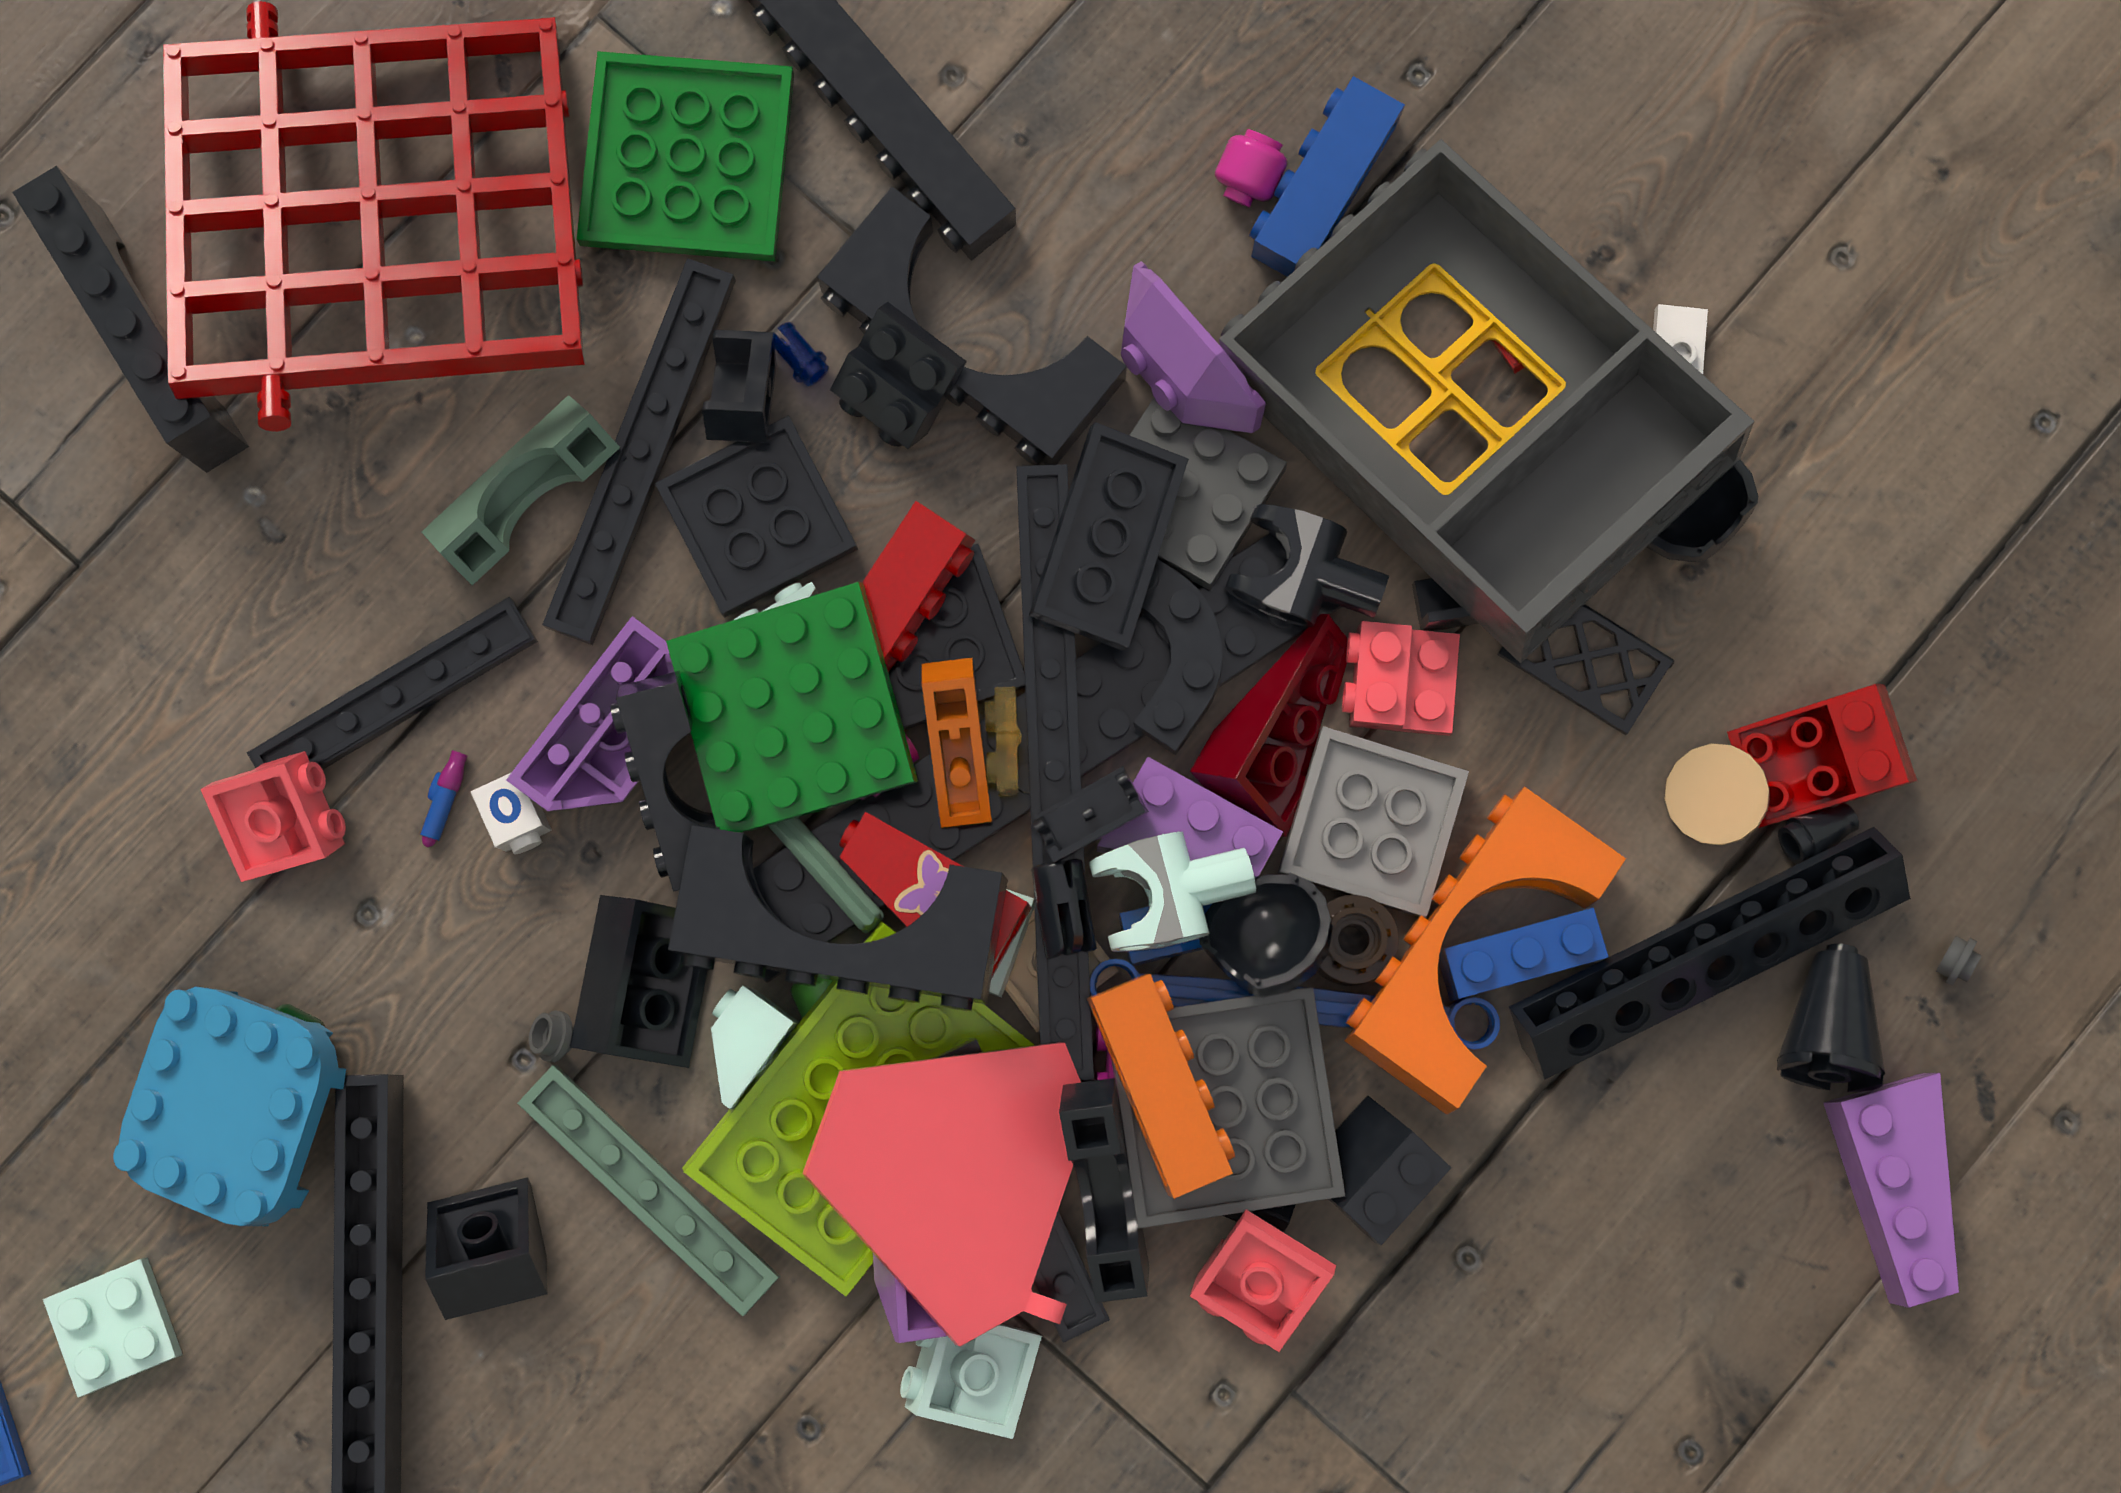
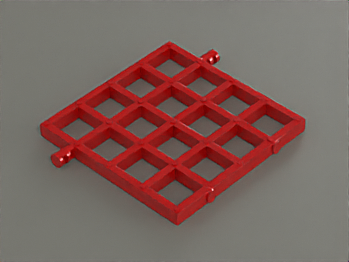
[163,1,585,432]

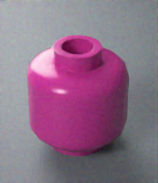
[1215,129,1288,208]

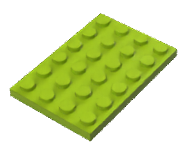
[682,921,1035,1297]

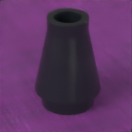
[1778,803,1859,864]

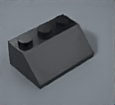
[570,895,708,1068]

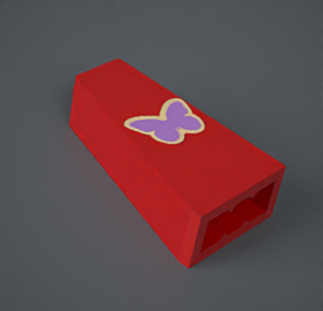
[839,812,1032,979]

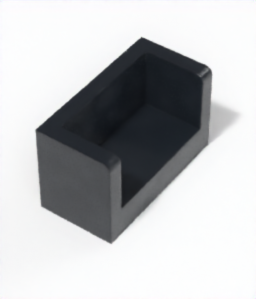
[702,330,777,443]

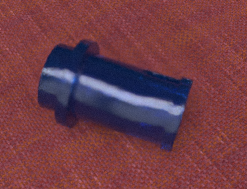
[773,322,829,386]

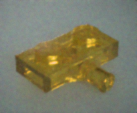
[985,687,1022,796]

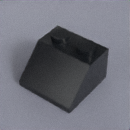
[1328,1095,1452,1245]
[425,1177,548,1320]

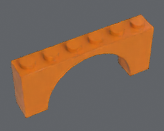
[1344,786,1626,1115]

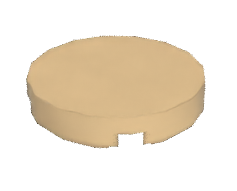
[1665,743,1770,845]

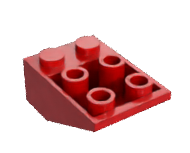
[1727,684,1917,828]

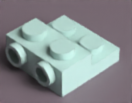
[900,1324,1042,1439]

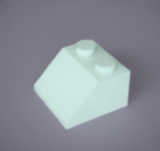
[711,985,799,1109]

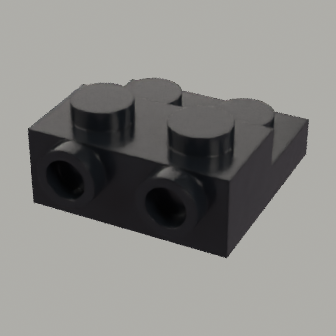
[830,302,967,449]

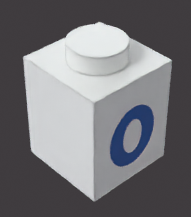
[470,773,552,854]

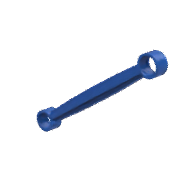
[1090,959,1500,1049]

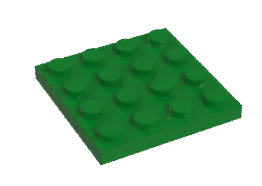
[576,51,794,261]
[666,582,918,833]

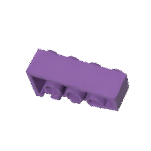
[1823,1073,1959,1308]

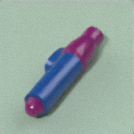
[420,750,468,847]

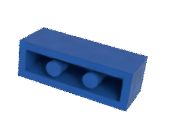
[1439,907,1609,1001]

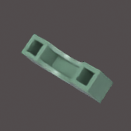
[421,395,620,585]

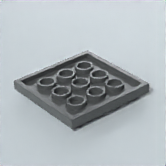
[1111,987,1345,1229]

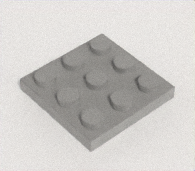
[1278,726,1469,918]

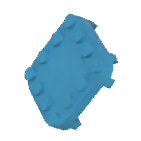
[113,987,346,1226]

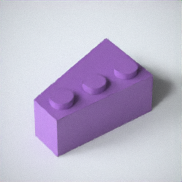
[1097,757,1283,878]

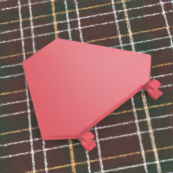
[802,1042,1081,1347]

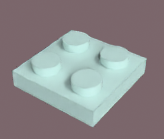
[43,1258,183,1398]

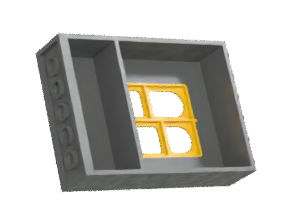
[1219,139,1754,663]

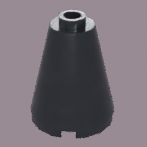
[1777,943,1885,1092]

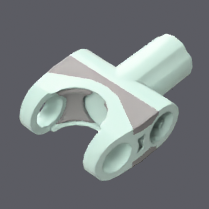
[1089,832,1256,952]

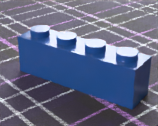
[1249,76,1405,277]

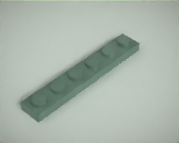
[517,1065,781,1317]

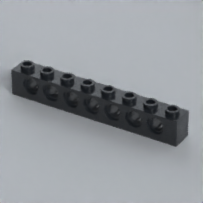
[1509,827,1911,1080]

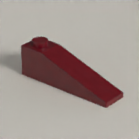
[1190,613,1348,837]

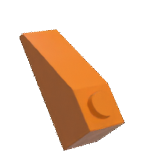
[922,658,992,828]

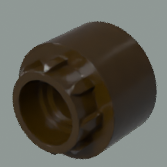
[1317,895,1399,986]

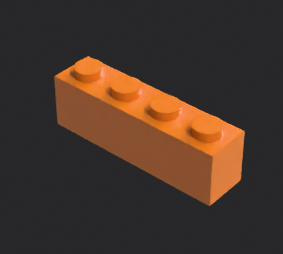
[1087,974,1235,1199]

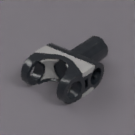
[1225,504,1389,627]

